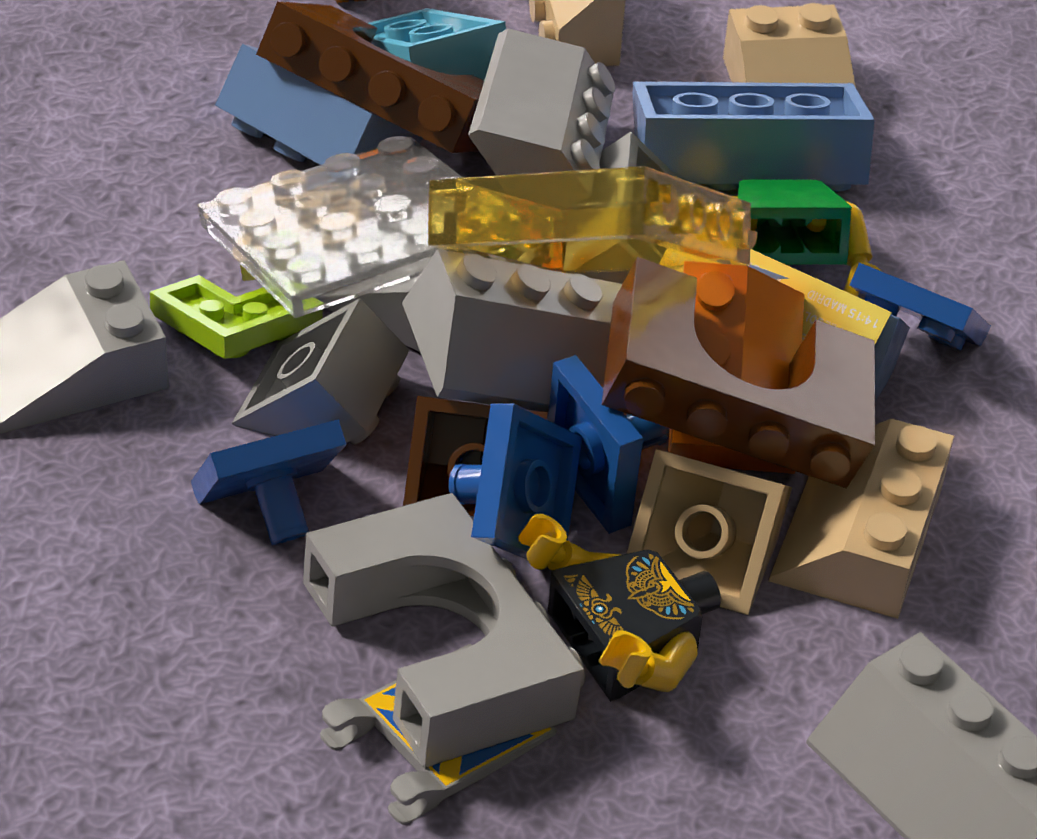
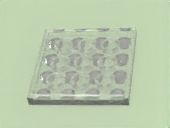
[197,136,520,318]

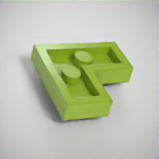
[150,275,323,359]

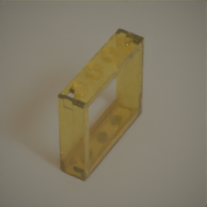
[428,166,757,273]

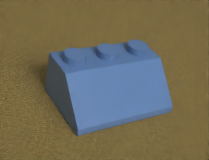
[215,44,423,186]

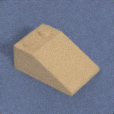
[723,3,855,86]

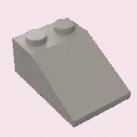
[0,260,169,434]

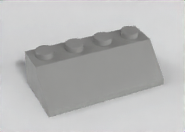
[468,28,615,228]
[402,249,626,415]
[806,632,1037,839]

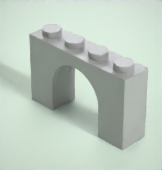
[303,493,585,768]

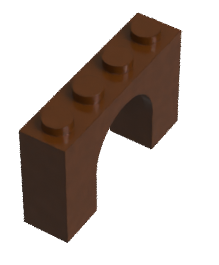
[256,1,484,153]
[602,257,875,489]

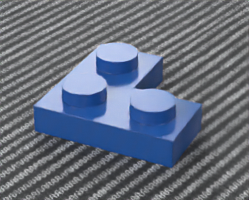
[850,263,991,351]

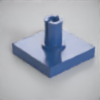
[548,355,669,534]
[449,403,582,559]
[191,419,347,546]

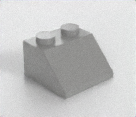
[232,298,410,445]

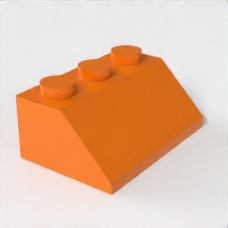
[668,261,805,474]

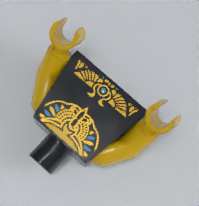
[518,514,721,702]

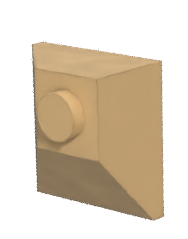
[627,449,792,615]

